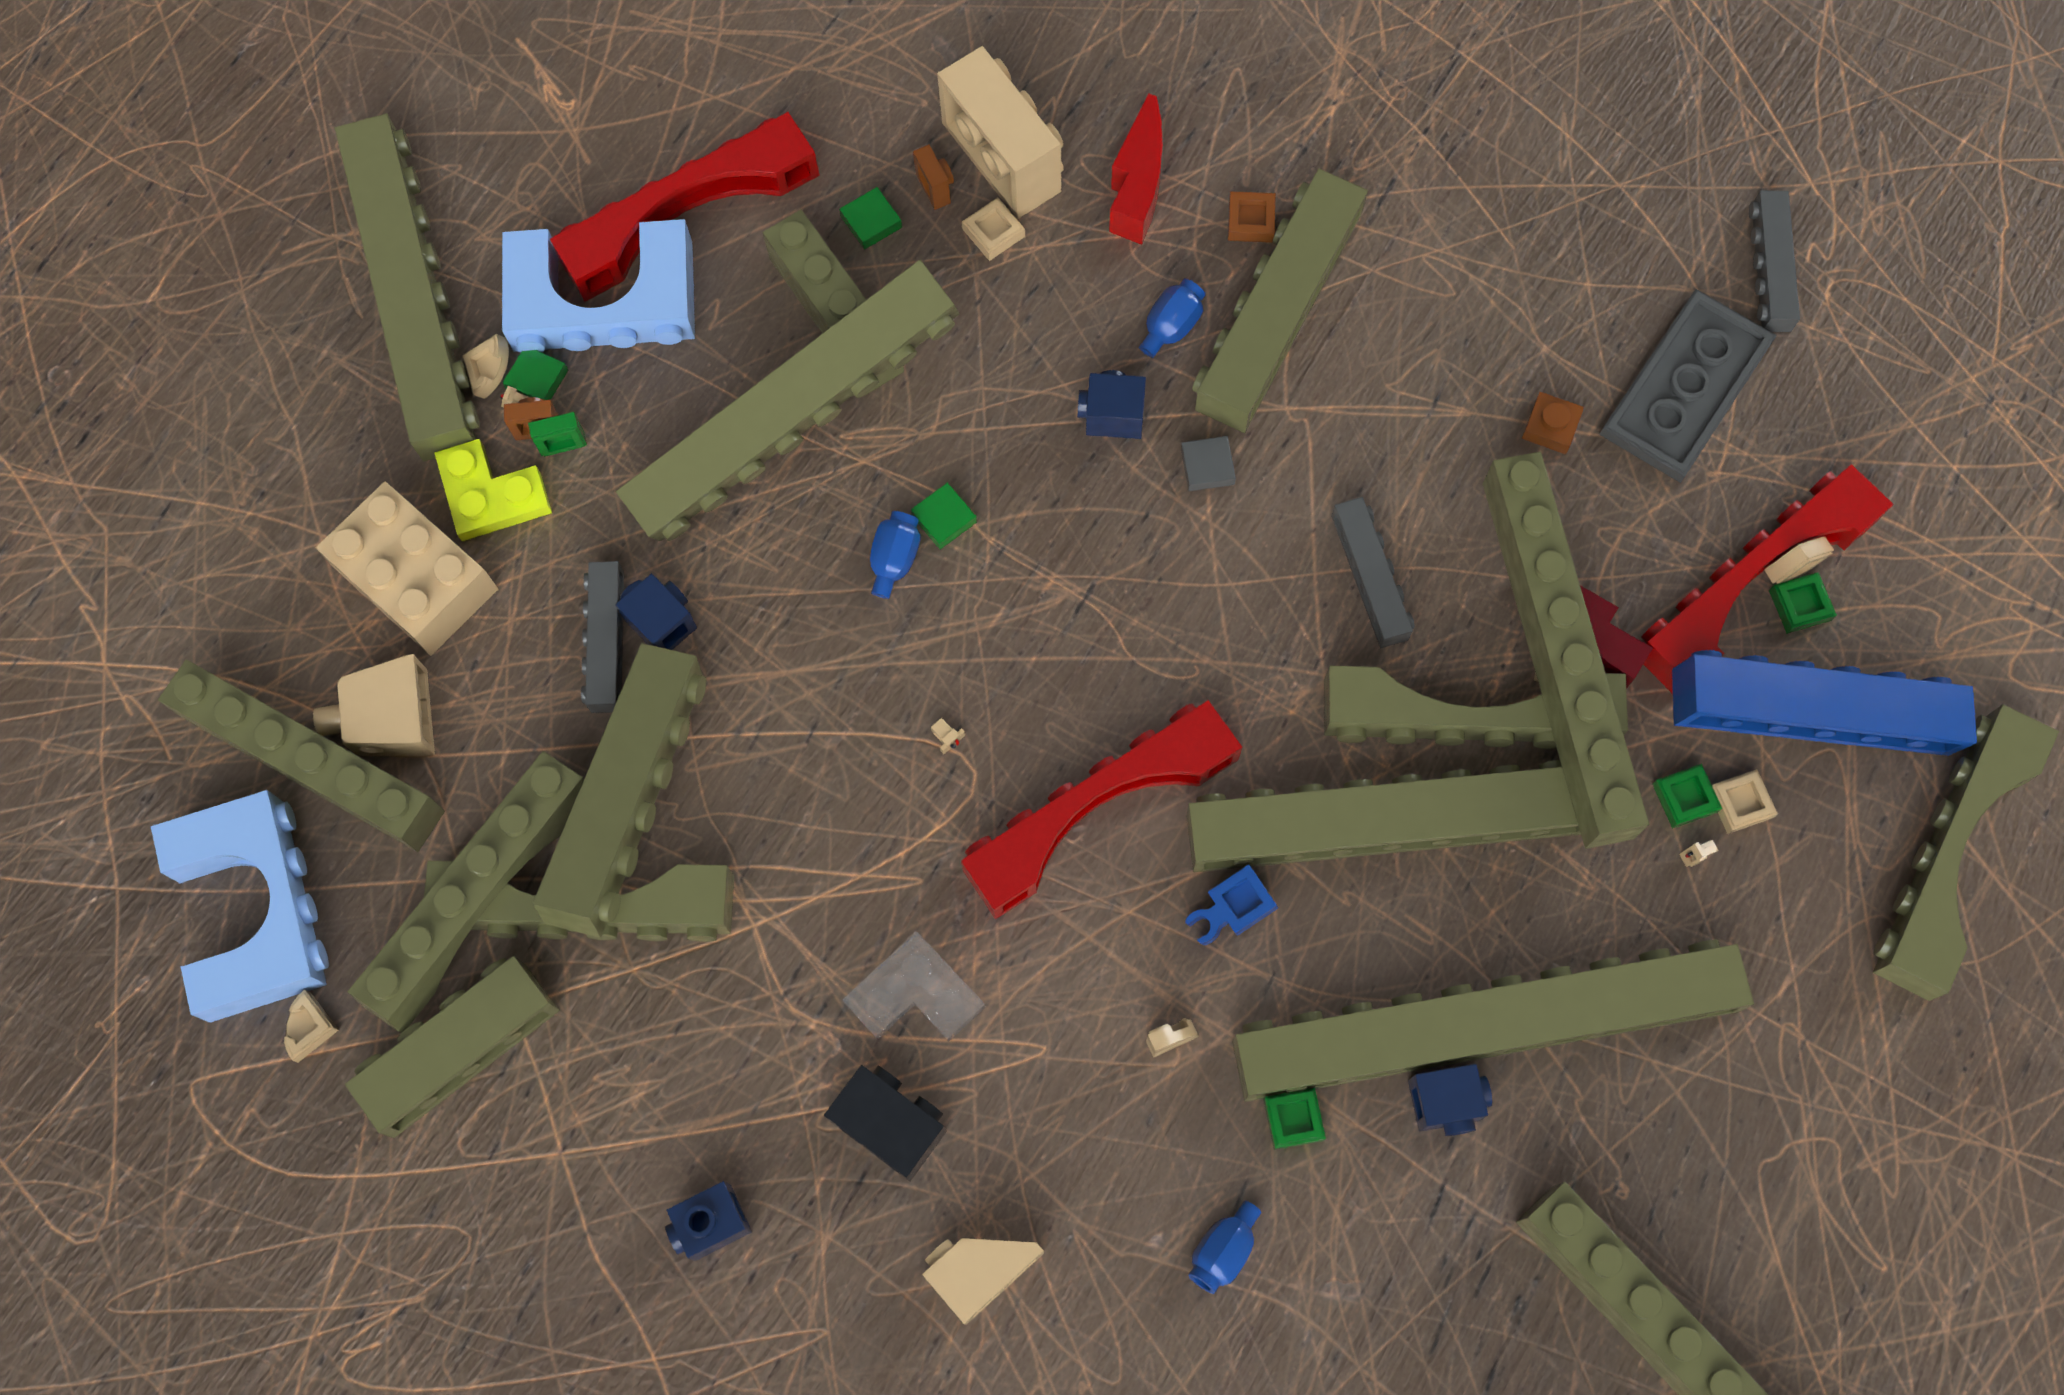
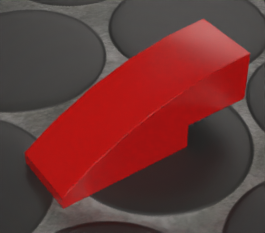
[1109,93,1163,245]

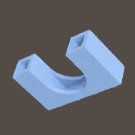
[502,219,695,352]
[150,790,329,1023]

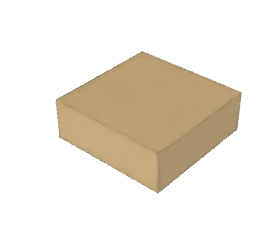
[962,197,1025,261]
[1764,536,1834,584]
[1712,769,1778,834]

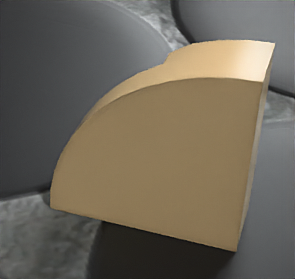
[462,334,509,399]
[284,990,339,1063]
[1146,1018,1199,1058]

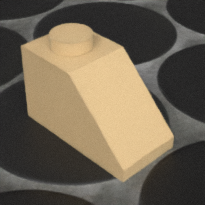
[922,1238,1044,1325]

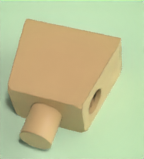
[313,654,435,756]

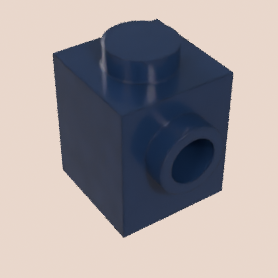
[1077,370,1146,439]
[615,573,697,650]
[1408,1064,1492,1136]
[665,1181,752,1261]

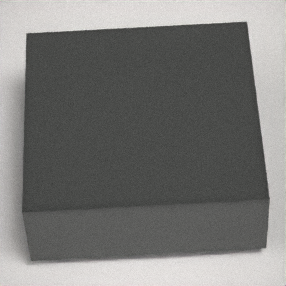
[1181,436,1236,491]

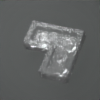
[842,931,986,1042]

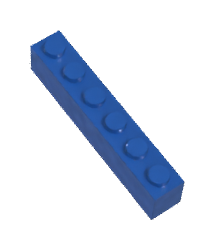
[1672,650,1977,756]

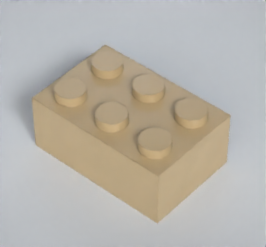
[937,46,1064,219]
[315,481,499,656]

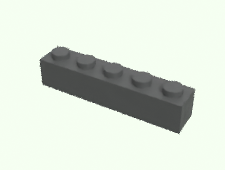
[1749,190,1800,332]
[1331,497,1415,649]
[581,561,624,713]

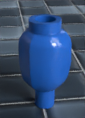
[1139,278,1206,358]
[870,511,921,599]
[1188,1201,1261,1294]

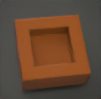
[913,144,954,210]
[1228,191,1276,243]
[1521,392,1584,454]
[504,397,558,440]

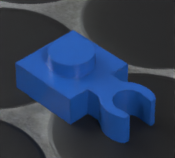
[1185,864,1279,945]

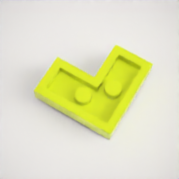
[434,439,552,541]

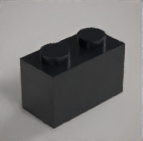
[824,1065,947,1182]

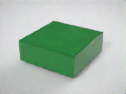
[839,187,902,250]
[502,350,569,400]
[528,412,587,457]
[910,482,977,550]
[1769,572,1837,634]
[1652,764,1722,829]
[1263,1088,1326,1150]

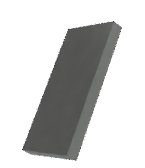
[1599,289,1777,483]

